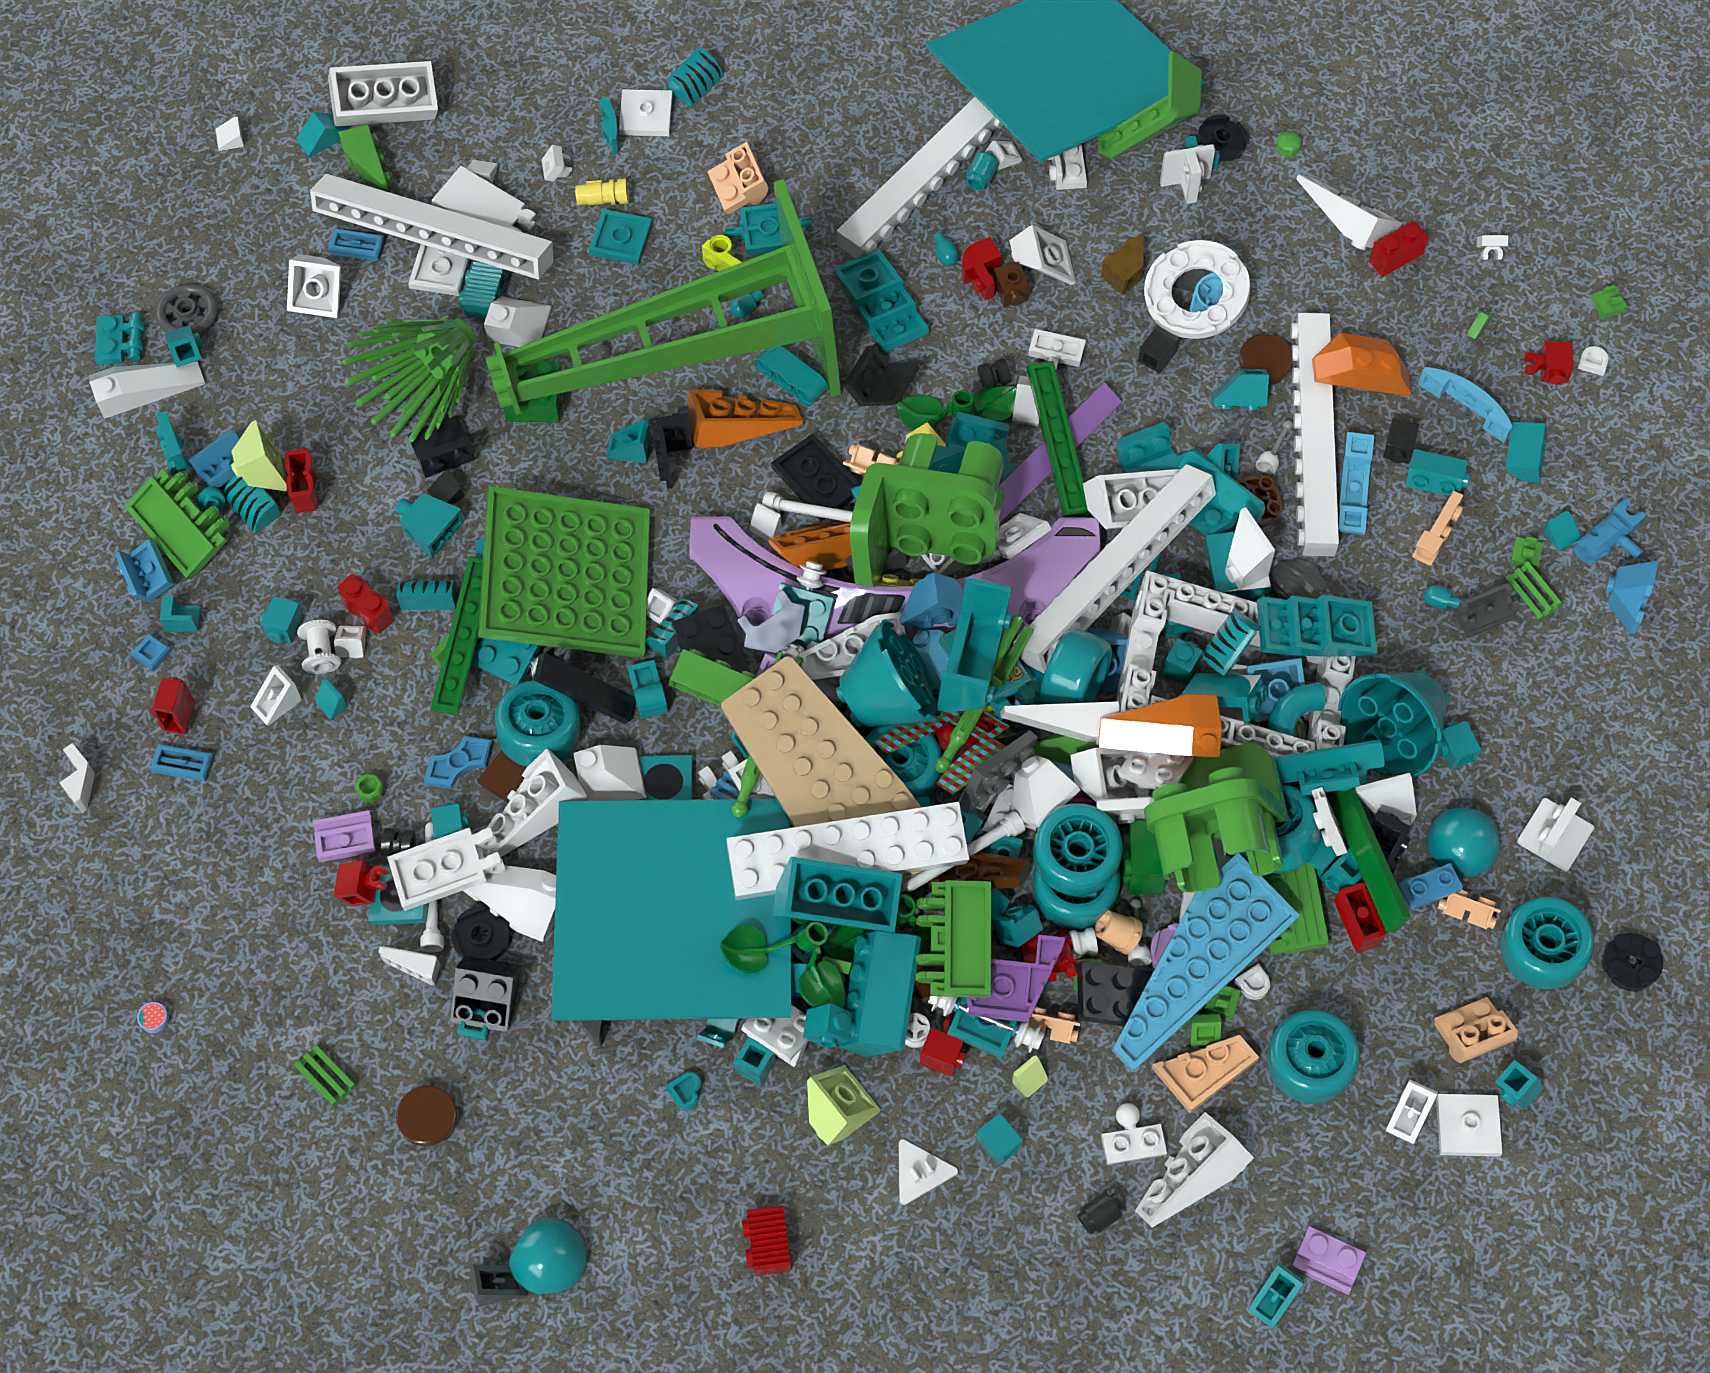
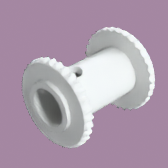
[297,620,341,674]

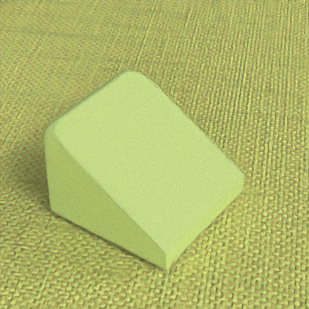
[1013,1055,1048,1097]

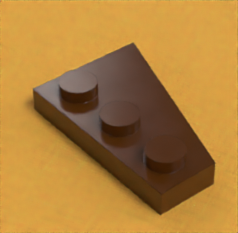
[928,852,1032,892]

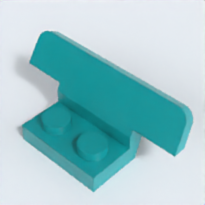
[933,412,1018,484]
[1116,421,1204,473]
[1178,451,1265,535]

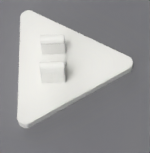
[899,1139,958,1205]

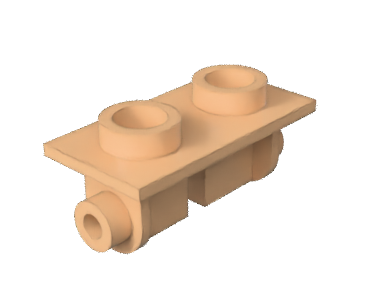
[843,444,899,474]
[1437,890,1501,930]
[1019,1006,1080,1044]

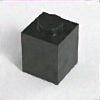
[1138,326,1179,374]
[1383,418,1419,464]

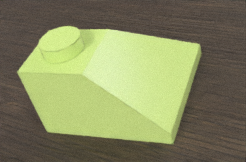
[231,420,287,491]
[807,1065,881,1146]

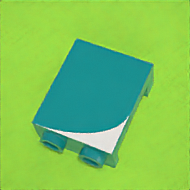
[1203,532,1271,603]
[1181,673,1267,723]

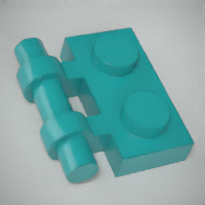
[95,312,144,365]

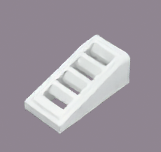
[379,946,440,986]

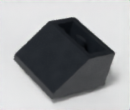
[450,955,521,1032]

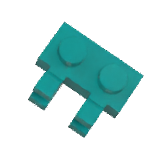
[154,411,192,476]

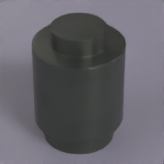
[1077,1191,1124,1235]

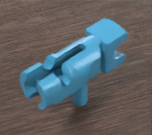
[1573,499,1646,564]

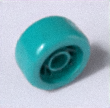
[1040,629,1112,704]
[495,680,580,767]
[865,724,942,799]
[1239,784,1321,873]
[1033,804,1123,896]
[1032,848,1120,930]
[1500,897,1595,990]
[1267,1009,1360,1104]

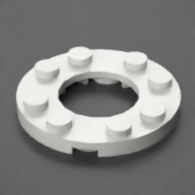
[1144,240,1250,339]

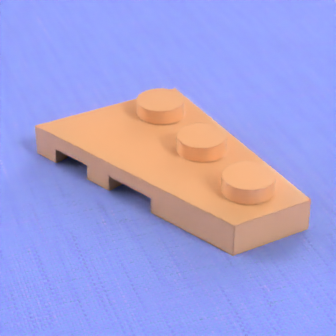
[1152,1035,1259,1113]

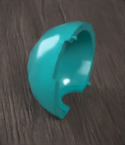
[1425,808,1501,877]
[509,1217,587,1295]

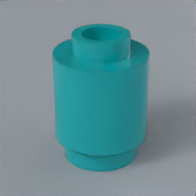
[966,152,999,191]

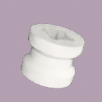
[1069,927,1098,959]
[905,1013,930,1048]

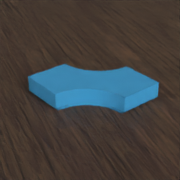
[424,735,493,789]

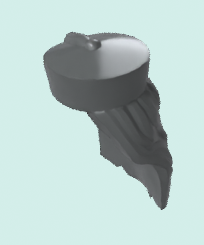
[1269,558,1341,600]

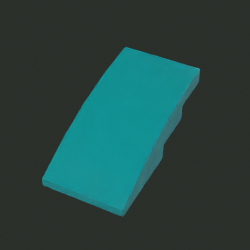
[834,249,929,354]
[1257,595,1377,657]

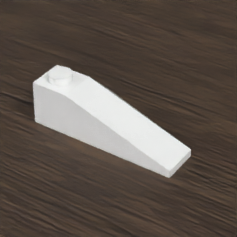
[1296,174,1402,250]
[89,361,205,419]
[1083,469,1181,529]
[798,612,906,682]
[1000,702,1120,746]
[1070,748,1138,802]
[482,749,588,858]
[463,865,556,942]
[1135,1112,1254,1227]

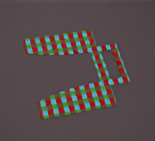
[871,711,1010,794]

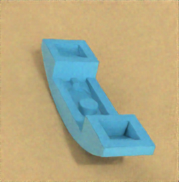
[1418,367,1513,443]
[1338,432,1374,535]

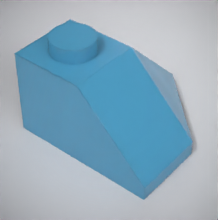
[1605,561,1658,635]
[900,572,964,630]

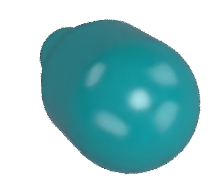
[933,232,959,266]
[730,290,764,318]
[1424,585,1463,610]

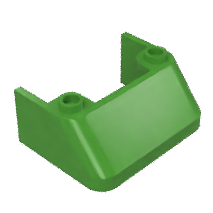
[1098,51,1201,158]

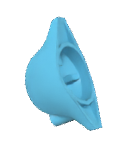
[1189,272,1223,312]

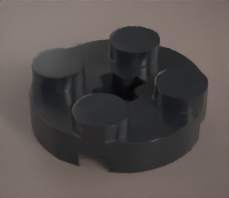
[1196,115,1248,161]
[451,906,510,961]
[1602,933,1663,992]

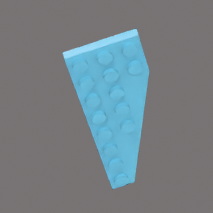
[1112,853,1300,1072]

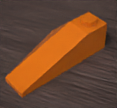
[688,389,803,448]
[1098,693,1222,757]

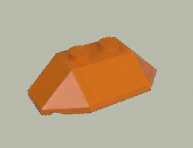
[1312,333,1412,396]
[769,521,852,571]

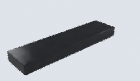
[534,653,635,724]

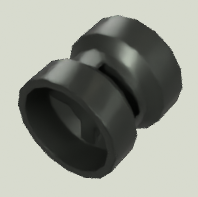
[977,358,1011,390]
[381,828,416,856]

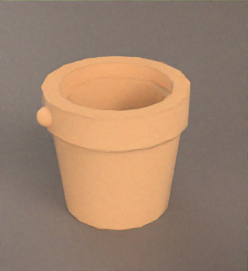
[1095,910,1143,955]

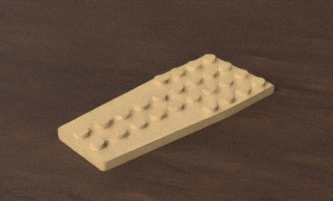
[721,656,922,894]

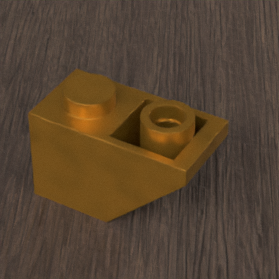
[1101,233,1144,295]

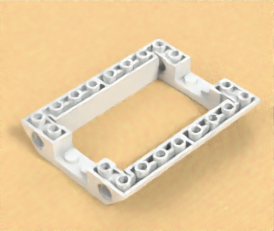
[1116,571,1356,757]

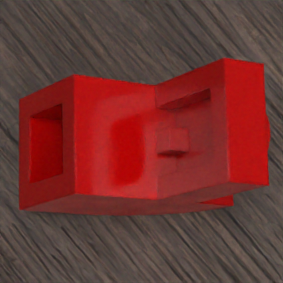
[961,237,1002,300]

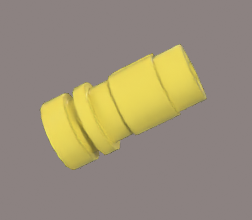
[575,178,629,206]

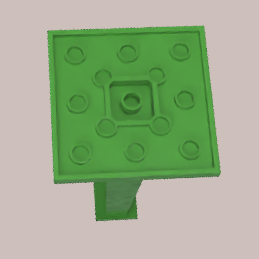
[485,179,841,415]

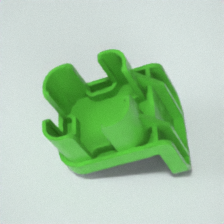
[850,433,1005,588]
[1143,743,1288,893]

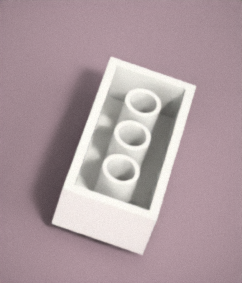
[328,61,438,126]

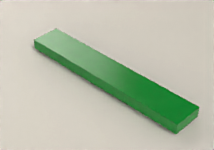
[1026,361,1090,517]
[430,556,483,716]
[1326,788,1411,933]

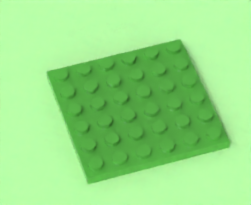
[478,486,650,658]

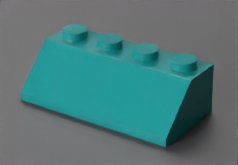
[772,857,902,932]
[839,931,921,1058]

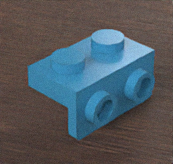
[189,430,239,488]
[115,539,174,602]
[1397,863,1463,910]

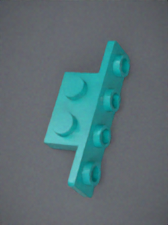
[1273,740,1385,796]

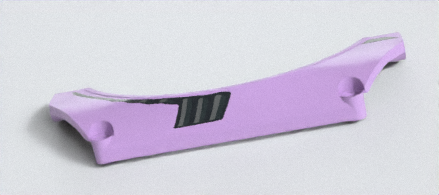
[689,516,1100,642]

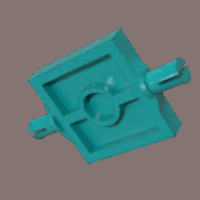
[725,203,812,256]

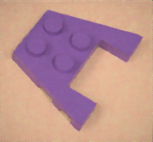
[965,935,1065,1022]

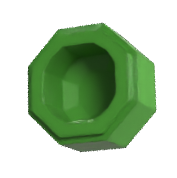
[1276,131,1301,157]
[355,774,384,803]

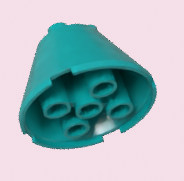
[835,619,943,727]
[1338,670,1450,777]

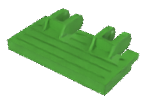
[124,469,230,580]
[1262,862,1330,955]
[916,880,991,998]

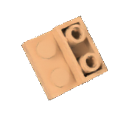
[707,142,768,214]
[1434,997,1518,1063]

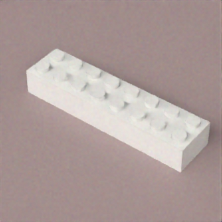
[726,802,969,900]

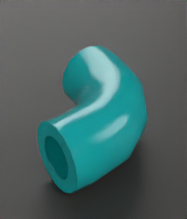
[1267,683,1326,737]

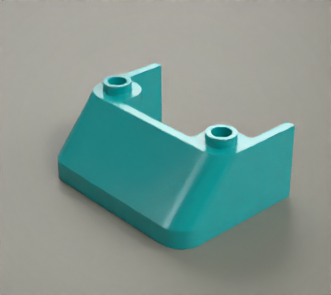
[937,577,1012,713]

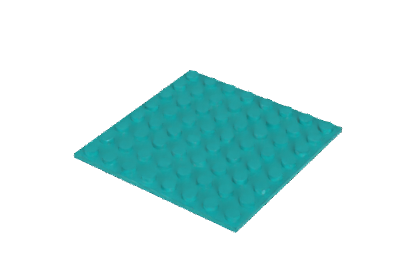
[926,0,1206,162]
[551,799,791,1021]

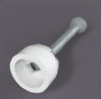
[1256,420,1293,475]
[1128,899,1152,967]

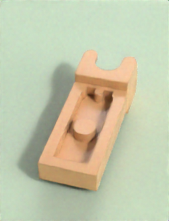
[1412,491,1464,566]

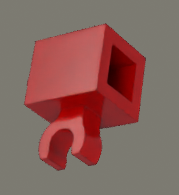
[1523,341,1574,385]
[333,859,389,906]
[919,1017,967,1077]

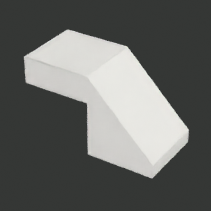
[60,743,95,813]

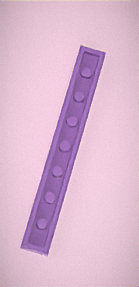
[998,382,1122,523]

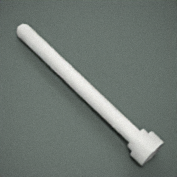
[762,492,853,522]
[903,811,1025,892]
[420,822,444,953]

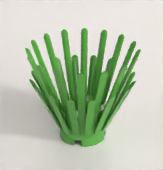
[342,316,478,442]

